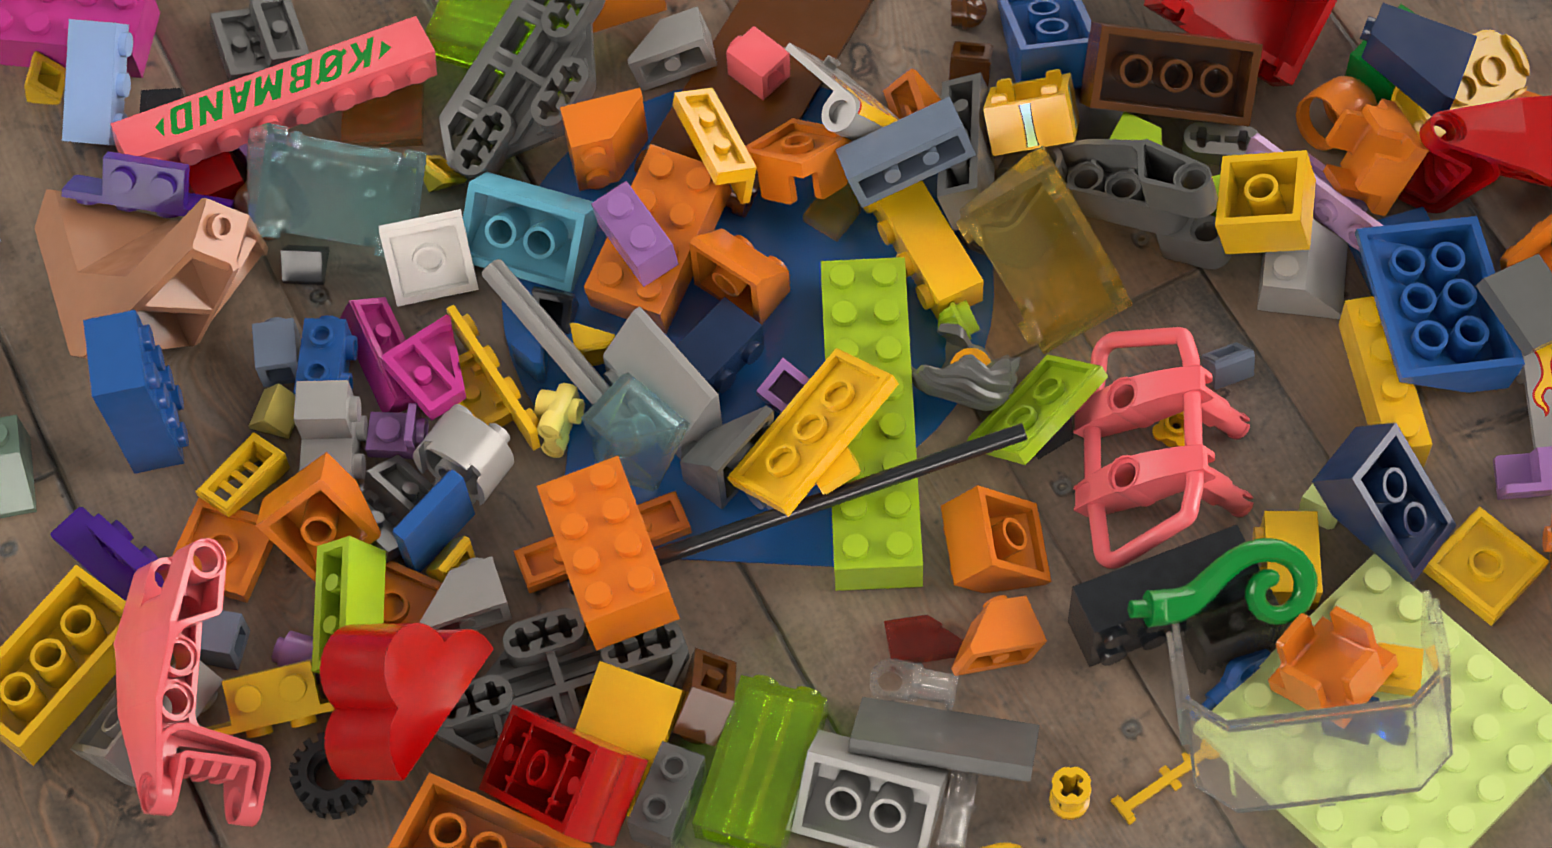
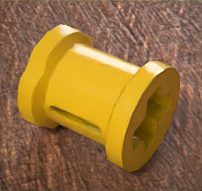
[1049,767,1091,820]

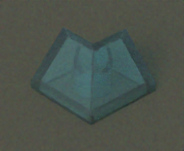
[581,372,690,491]

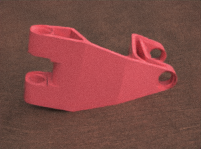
[114,538,271,827]

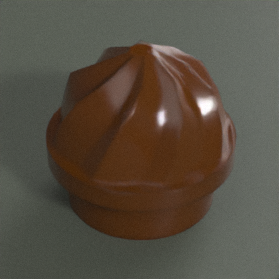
[951,0,987,30]

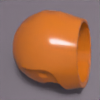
[1296,76,1377,150]

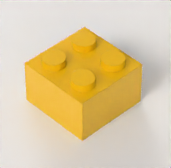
[1215,150,1316,254]

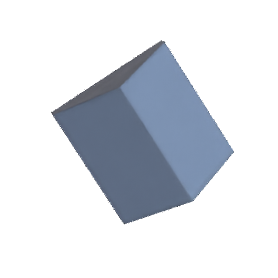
[1200,342,1255,390]

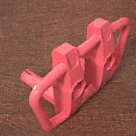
[1073,327,1253,569]

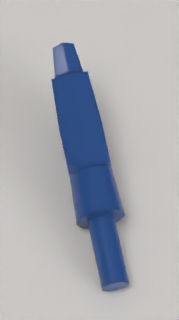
[1187,649,1271,726]

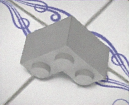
[294,380,368,483]

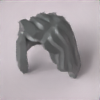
[911,323,1021,411]

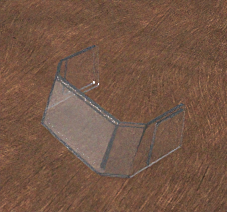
[1166,590,1453,813]

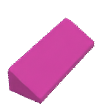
[340,297,415,413]

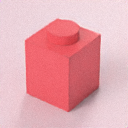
[726,26,790,100]

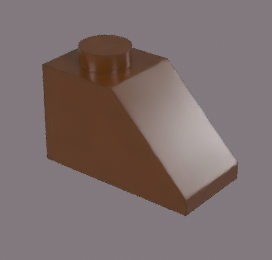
[673,648,737,747]

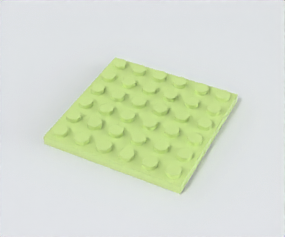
[1193,553,1552,848]

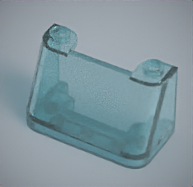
[247,123,427,257]

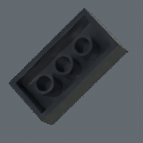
[1068,524,1260,667]

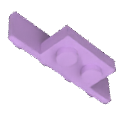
[1245,133,1383,251]

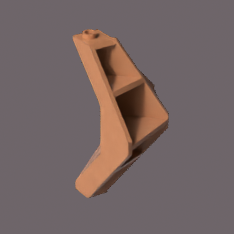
[34,189,269,359]

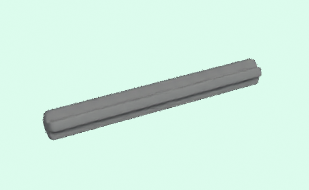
[482,259,634,431]

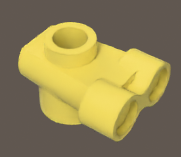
[534,383,585,458]

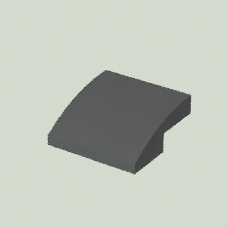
[209,0,309,82]
[359,454,434,563]

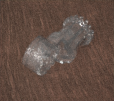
[870,658,959,710]

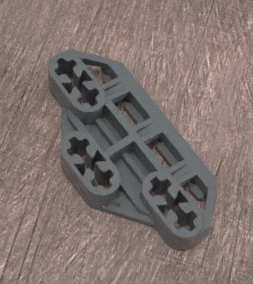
[439,0,606,181]
[436,608,690,769]

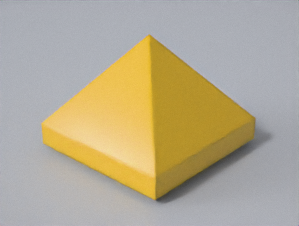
[414,155,467,192]

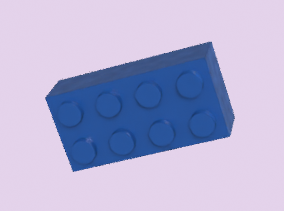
[83,310,189,474]

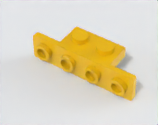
[446,304,541,451]
[204,659,334,738]

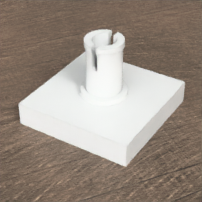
[379,209,479,307]

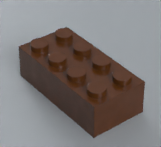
[1079,21,1263,127]

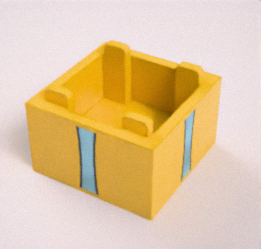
[983,69,1080,156]

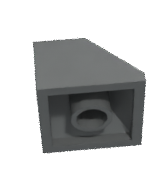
[680,406,774,509]

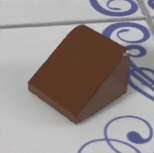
[949,41,994,87]

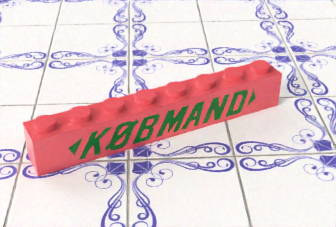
[111,16,437,166]

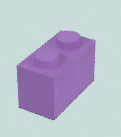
[591,181,679,287]

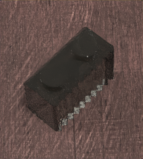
[1183,588,1286,674]

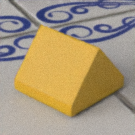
[24,51,66,105]

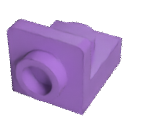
[365,403,429,459]

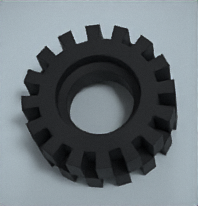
[289,732,374,819]

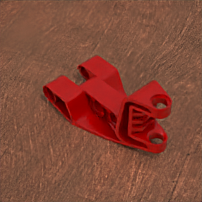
[1397,95,1552,213]

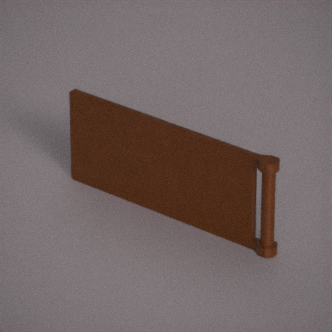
[634,0,873,218]

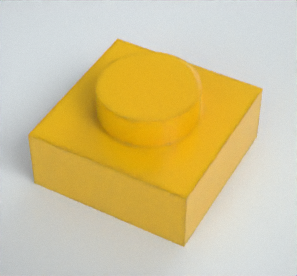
[1377,642,1424,697]

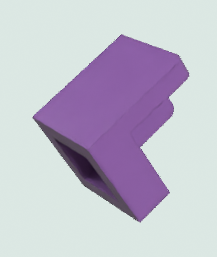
[1493,446,1552,500]

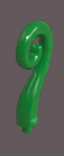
[1128,538,1318,627]

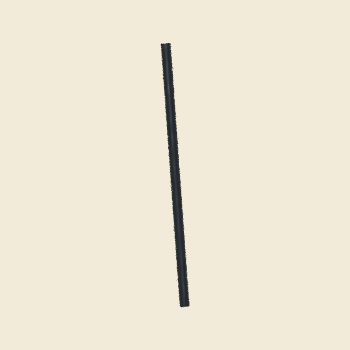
[567,423,1028,596]

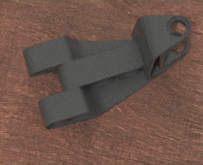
[960,139,1232,269]

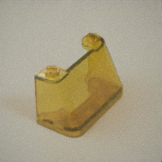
[956,145,1133,354]

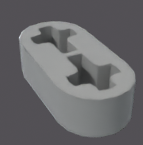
[1182,122,1259,165]

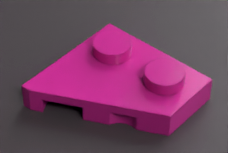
[381,314,466,421]

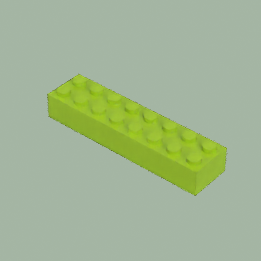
[821,257,923,591]

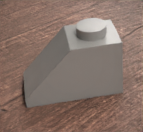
[627,6,717,92]
[420,556,512,631]

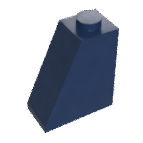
[1360,3,1478,116]

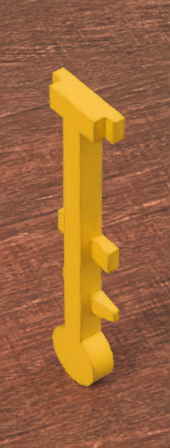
[1110,741,1221,825]

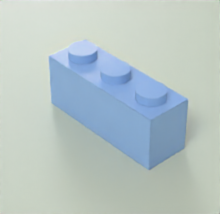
[62,19,133,145]

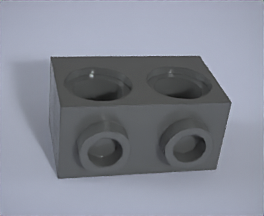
[627,741,708,848]

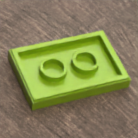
[966,354,1108,465]

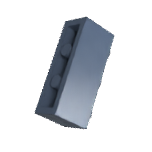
[836,96,976,208]

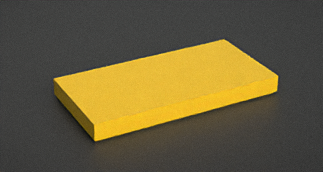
[727,348,899,516]

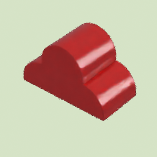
[320,623,494,781]
[478,704,649,847]

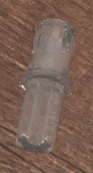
[936,770,979,848]

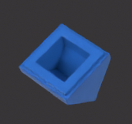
[511,331,549,383]

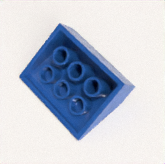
[1355,216,1525,393]

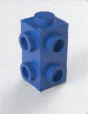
[294,315,358,395]

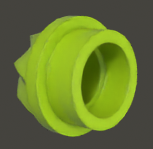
[938,300,980,340]

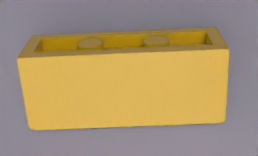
[672,88,757,204]

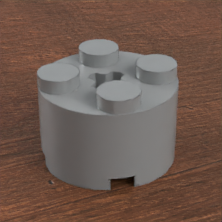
[413,404,514,506]

